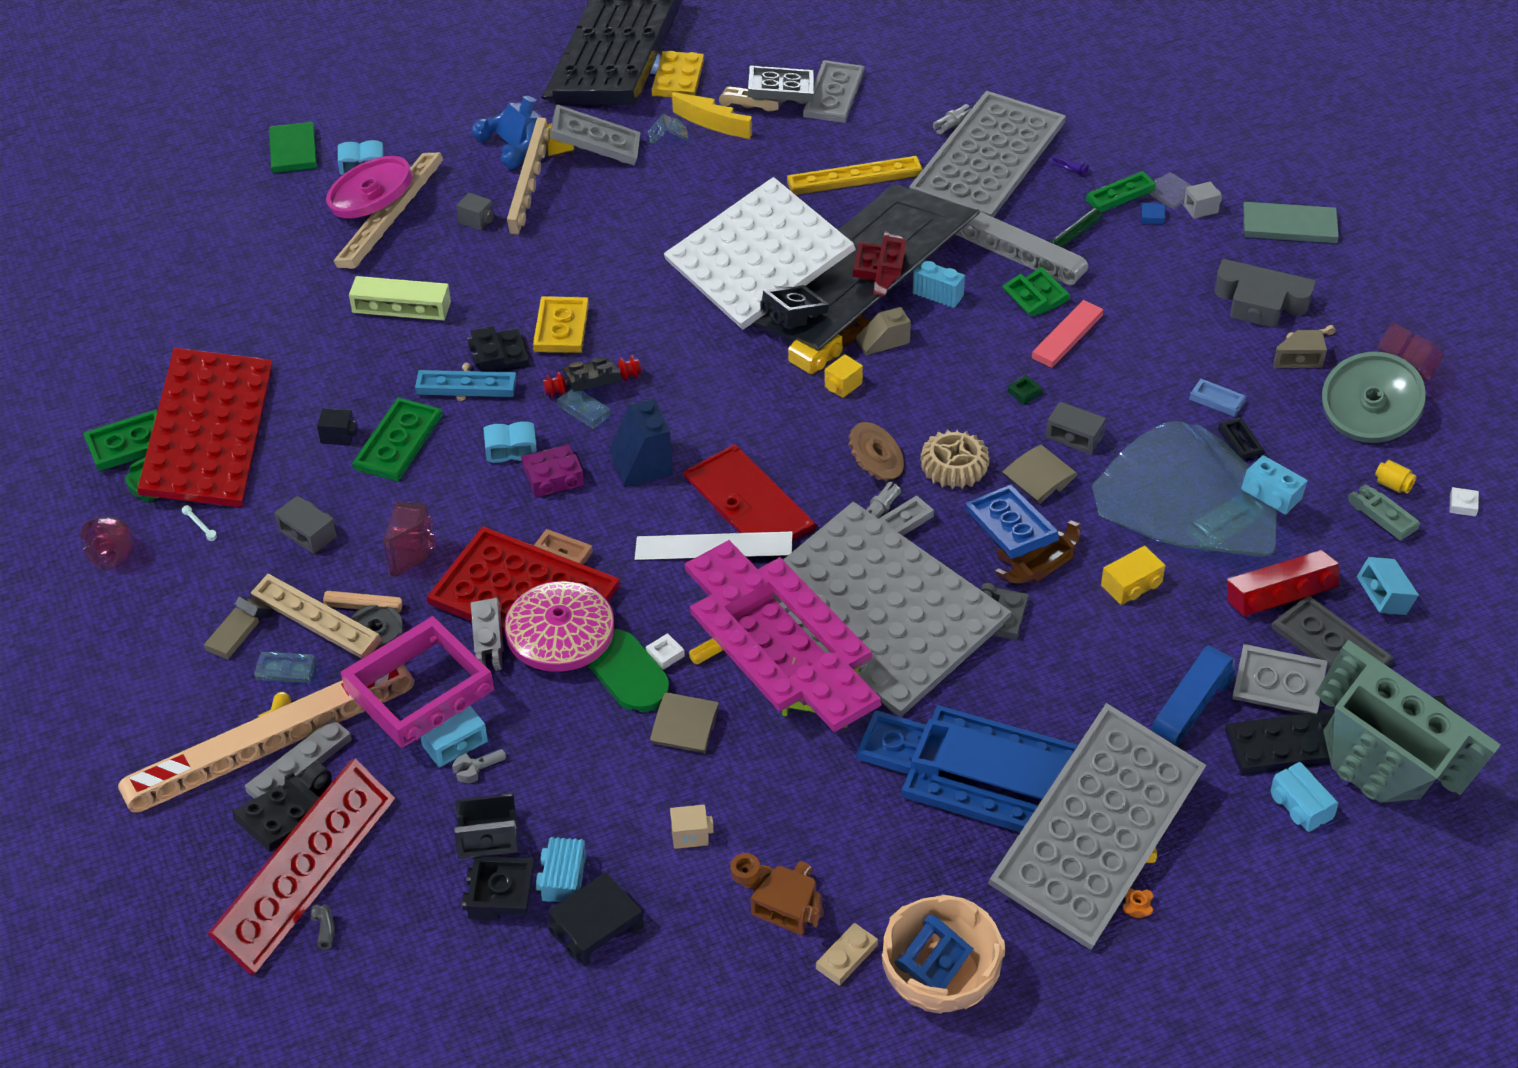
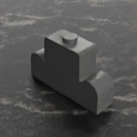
[1214,259,1316,328]

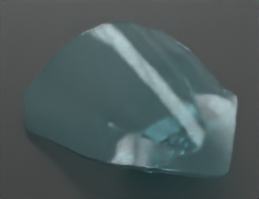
[1092,421,1276,557]

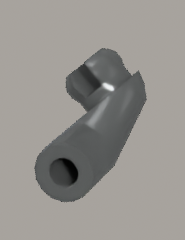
[311,904,335,950]

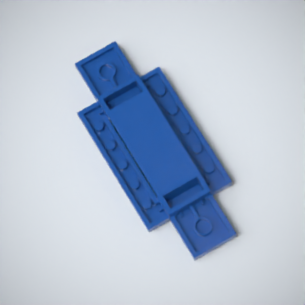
[856,705,1078,832]

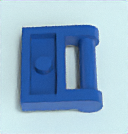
[894,915,974,989]

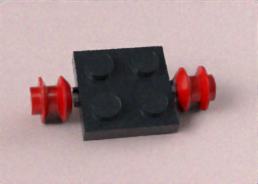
[543,355,641,398]

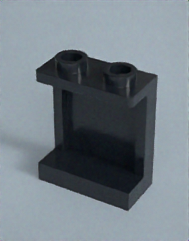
[455,793,518,859]
[547,872,644,966]

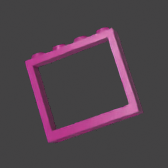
[341,616,494,748]

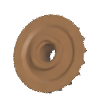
[848,422,904,482]

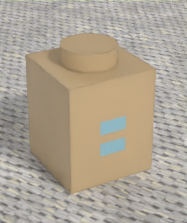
[670,805,714,849]

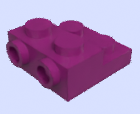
[521,444,584,498]

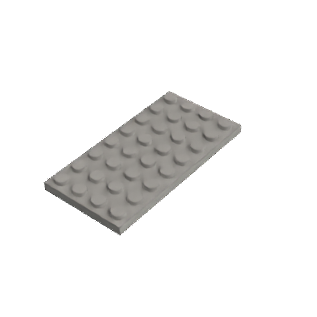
[909,91,1066,217]
[988,703,1206,950]

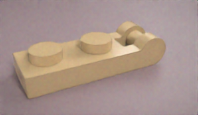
[719,87,782,111]

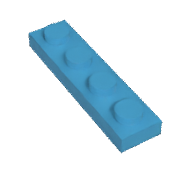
[415,370,517,397]

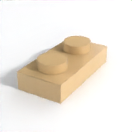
[816,923,878,986]

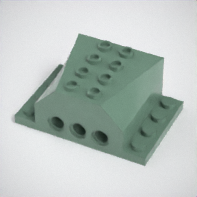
[1315,640,1501,803]

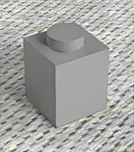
[1183,181,1222,219]

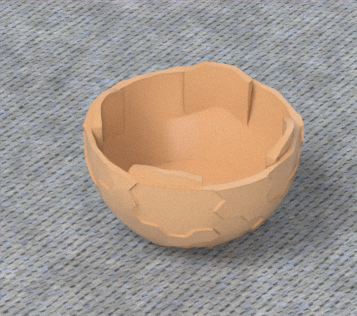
[882,894,1005,1014]

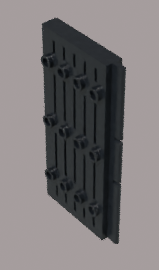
[541,0,683,105]

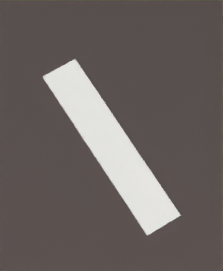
[635,532,792,560]

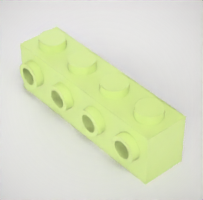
[349,276,451,321]

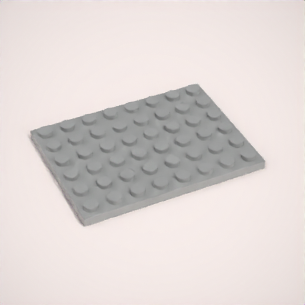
[774,502,1011,717]

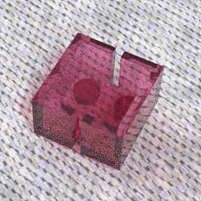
[1377,322,1445,380]

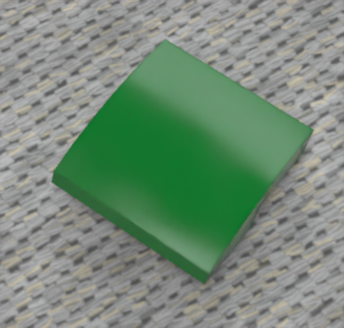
[1002,267,1070,316]

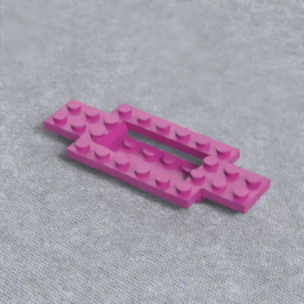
[685,540,881,733]

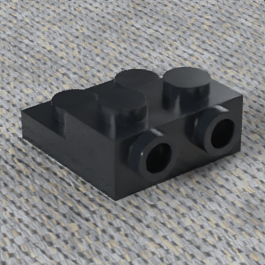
[760,285,829,329]
[467,326,530,372]
[462,856,535,921]

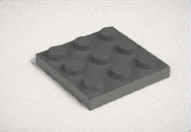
[748,66,814,104]

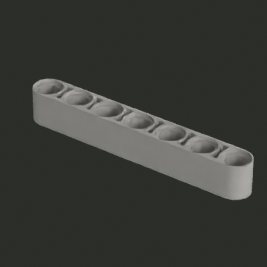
[955,203,1088,285]

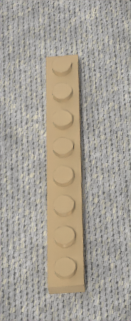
[333,152,444,269]

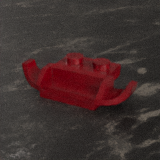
[852,231,907,296]

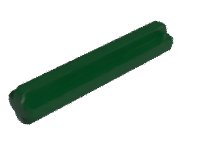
[1051,208,1102,248]

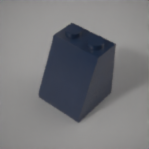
[609,398,673,487]

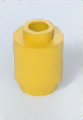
[1375,460,1417,494]

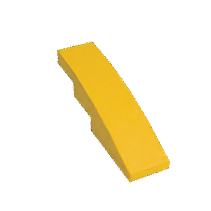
[672,92,752,139]

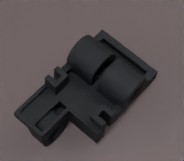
[233,763,332,852]

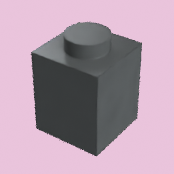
[456,192,494,231]

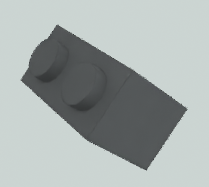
[1045,402,1106,455]
[274,496,337,554]

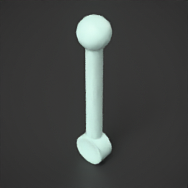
[182,505,217,541]

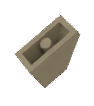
[856,307,911,356]
[1273,330,1327,368]

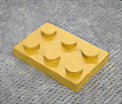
[652,51,704,97]
[533,296,589,353]

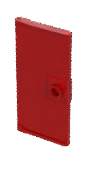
[683,444,817,557]

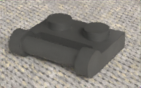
[980,583,1029,641]

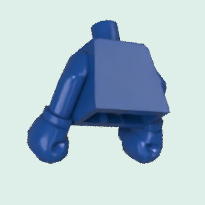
[472,96,542,170]

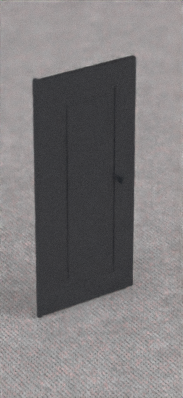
[751,184,980,351]

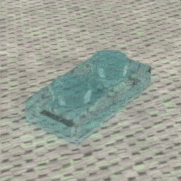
[557,389,611,429]
[254,651,316,683]

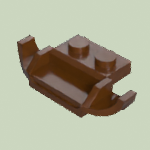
[995,520,1081,584]

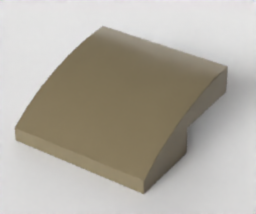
[1002,445,1077,505]
[650,692,719,754]

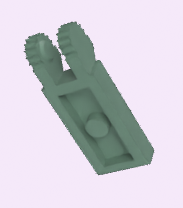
[1348,484,1420,541]

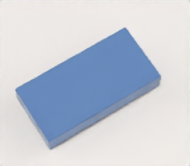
[1189,379,1246,417]

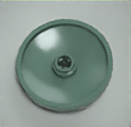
[1322,352,1426,443]

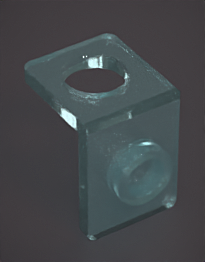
[648,113,689,144]

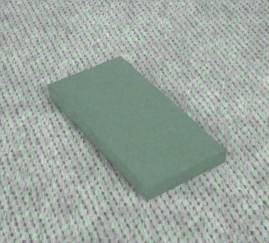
[1243,202,1338,243]

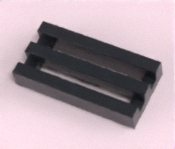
[1218,418,1265,463]

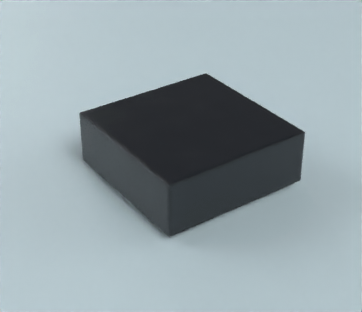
[235,596,274,618]

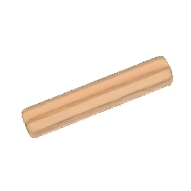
[323,591,402,613]

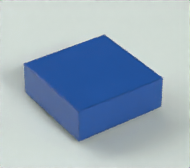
[1141,203,1165,225]

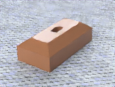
[534,529,593,565]

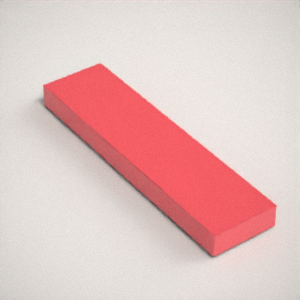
[1032,300,1104,368]

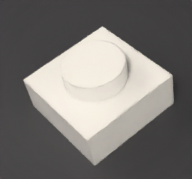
[1450,487,1479,517]
[646,633,685,670]

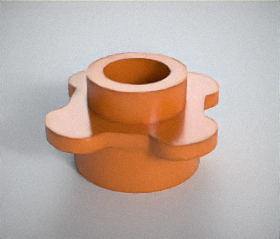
[1123,888,1153,918]

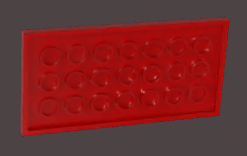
[138,348,272,507]

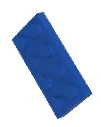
[965,485,1059,559]

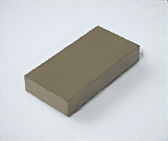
[204,608,259,660]

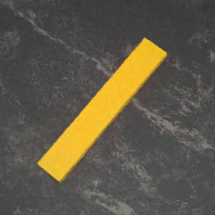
[787,156,923,195]

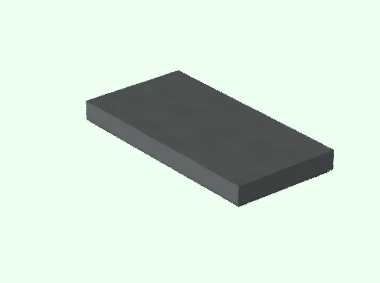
[1272,596,1394,671]

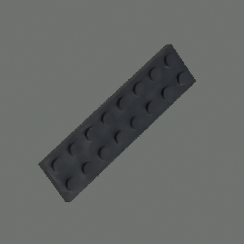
[1225,695,1449,776]

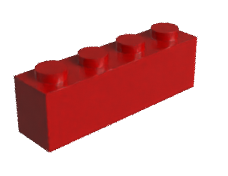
[1227,550,1339,616]

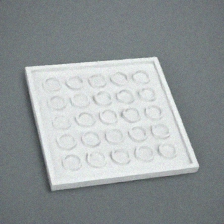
[664,177,856,330]

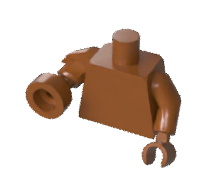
[730,853,824,936]

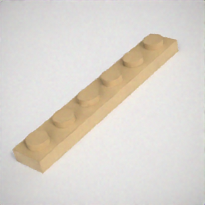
[507,117,551,235]
[251,574,382,659]

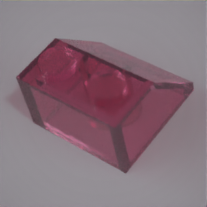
[384,502,436,576]

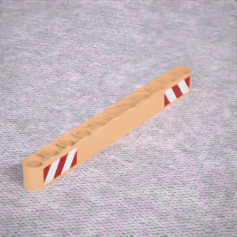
[118,664,414,813]

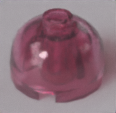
[80,516,134,569]

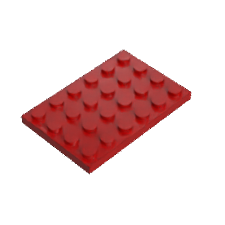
[427,526,620,635]

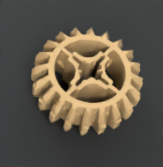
[920,429,990,490]

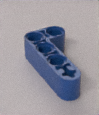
[1151,645,1235,746]

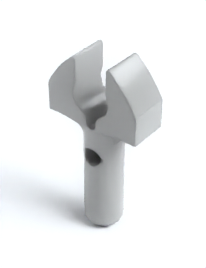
[452,749,506,783]

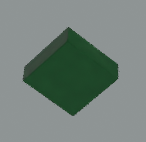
[1007,375,1043,405]

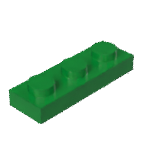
[1086,171,1156,213]

